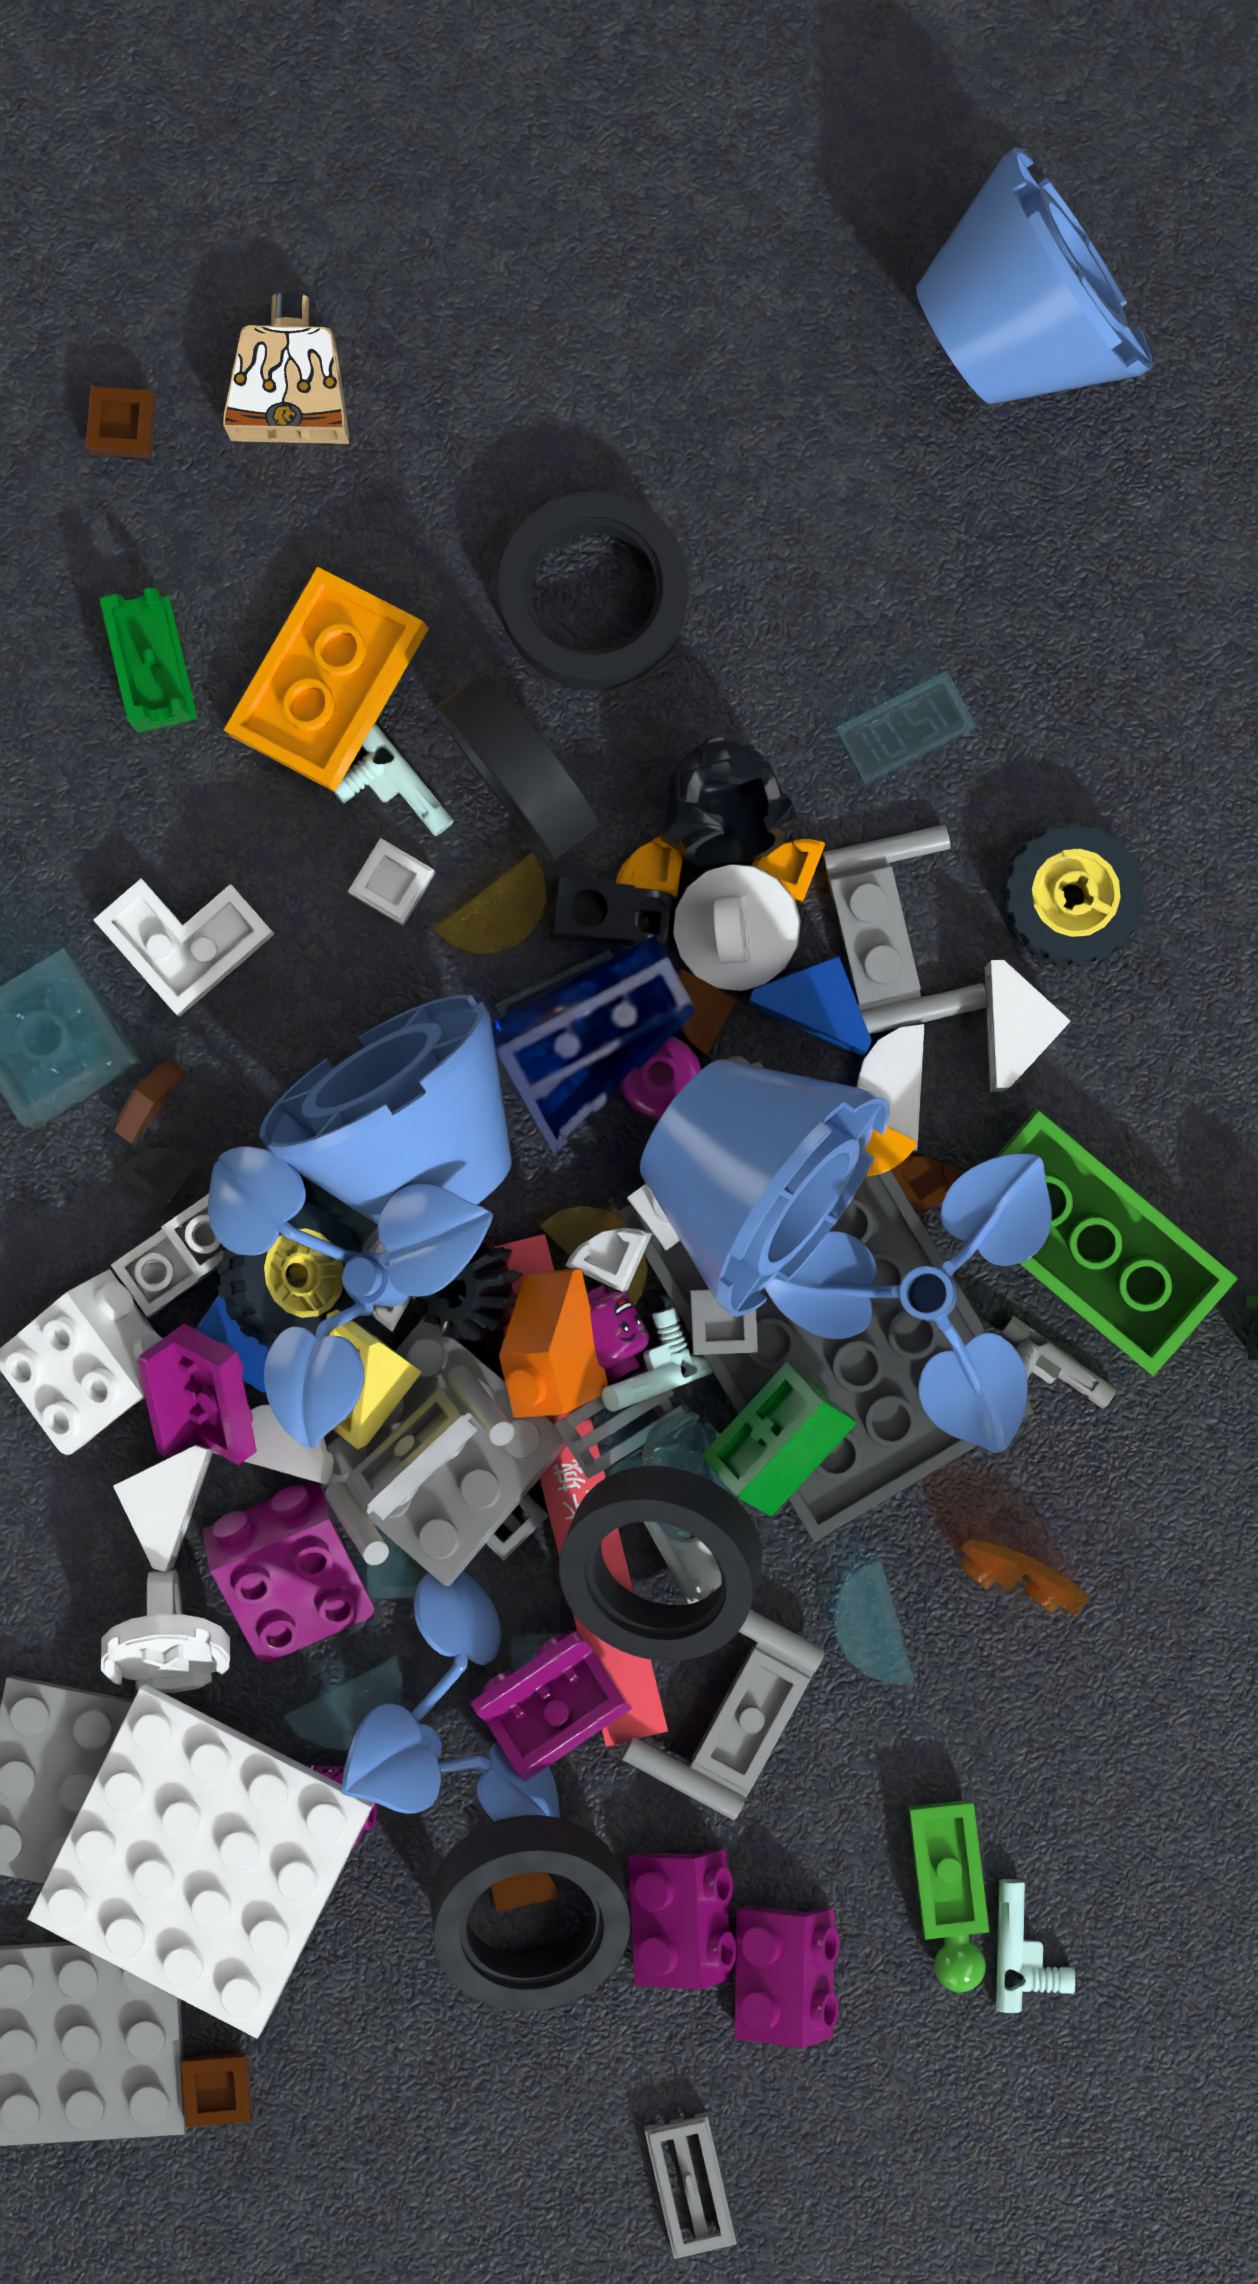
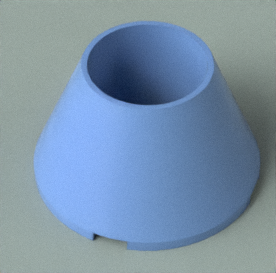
[916,147,1153,404]
[259,995,512,1225]
[640,1059,890,1317]

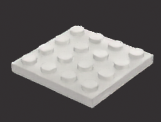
[28,1684,375,2039]

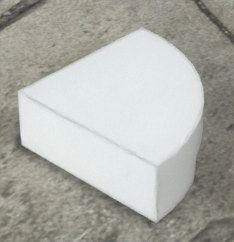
[565,1228,652,1292]

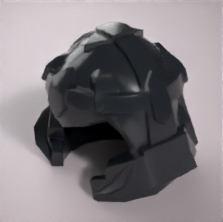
[661,736,798,868]

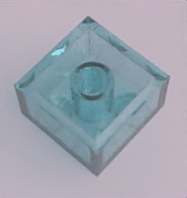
[0,948,142,1130]

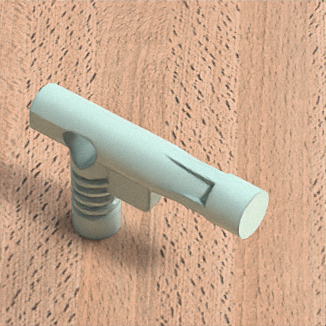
[333,723,454,836]
[602,1307,713,1412]
[996,1879,1075,2013]

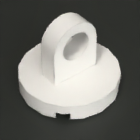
[673,864,801,991]
[101,1569,230,1693]

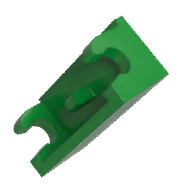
[99,588,198,733]
[701,1362,858,1517]

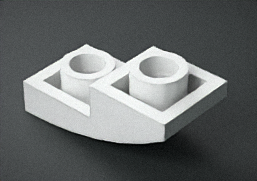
[111,1194,224,1318]

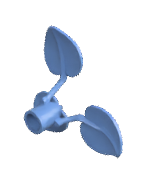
[208,1147,493,1448]
[764,1154,1052,1453]
[341,1570,560,1822]

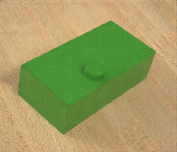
[994,1108,1238,1376]

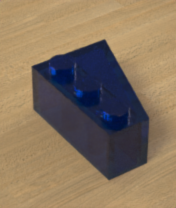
[491,936,696,1155]

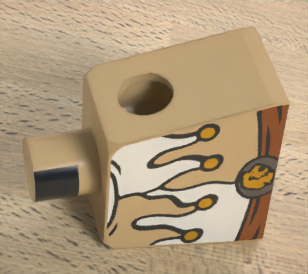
[223,293,349,444]

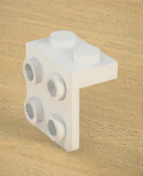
[0,1269,163,1455]

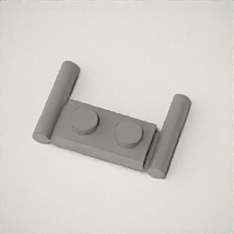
[822,824,988,1035]
[325,1366,514,1565]
[621,1589,826,1820]

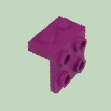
[202,1481,374,1662]

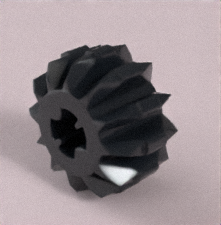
[413,1234,523,1341]

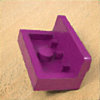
[137,1324,257,1465]
[471,1631,632,1782]
[628,1849,736,1990]
[735,1906,840,2048]

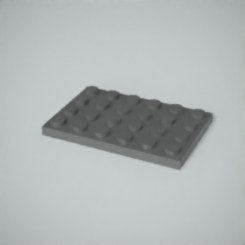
[619,1082,1034,1542]

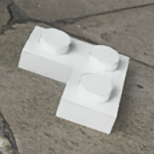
[94,879,274,1017]

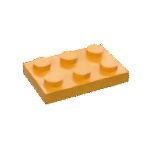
[224,567,429,792]

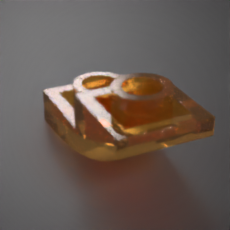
[955,1536,1091,1617]

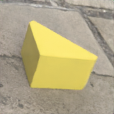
[327,1310,422,1450]

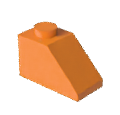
[499,1268,609,1418]

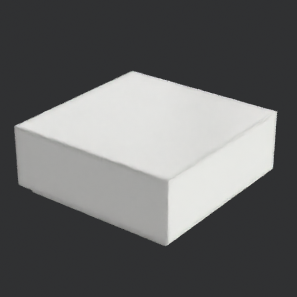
[348,838,436,926]

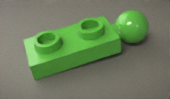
[908,1800,989,1992]

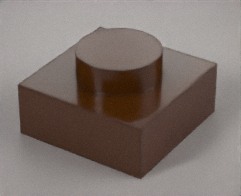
[85,386,157,459]
[181,2051,253,2127]

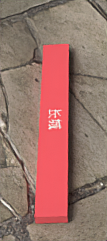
[495,1234,668,1747]

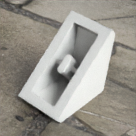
[984,960,1070,1092]
[113,1444,213,1572]

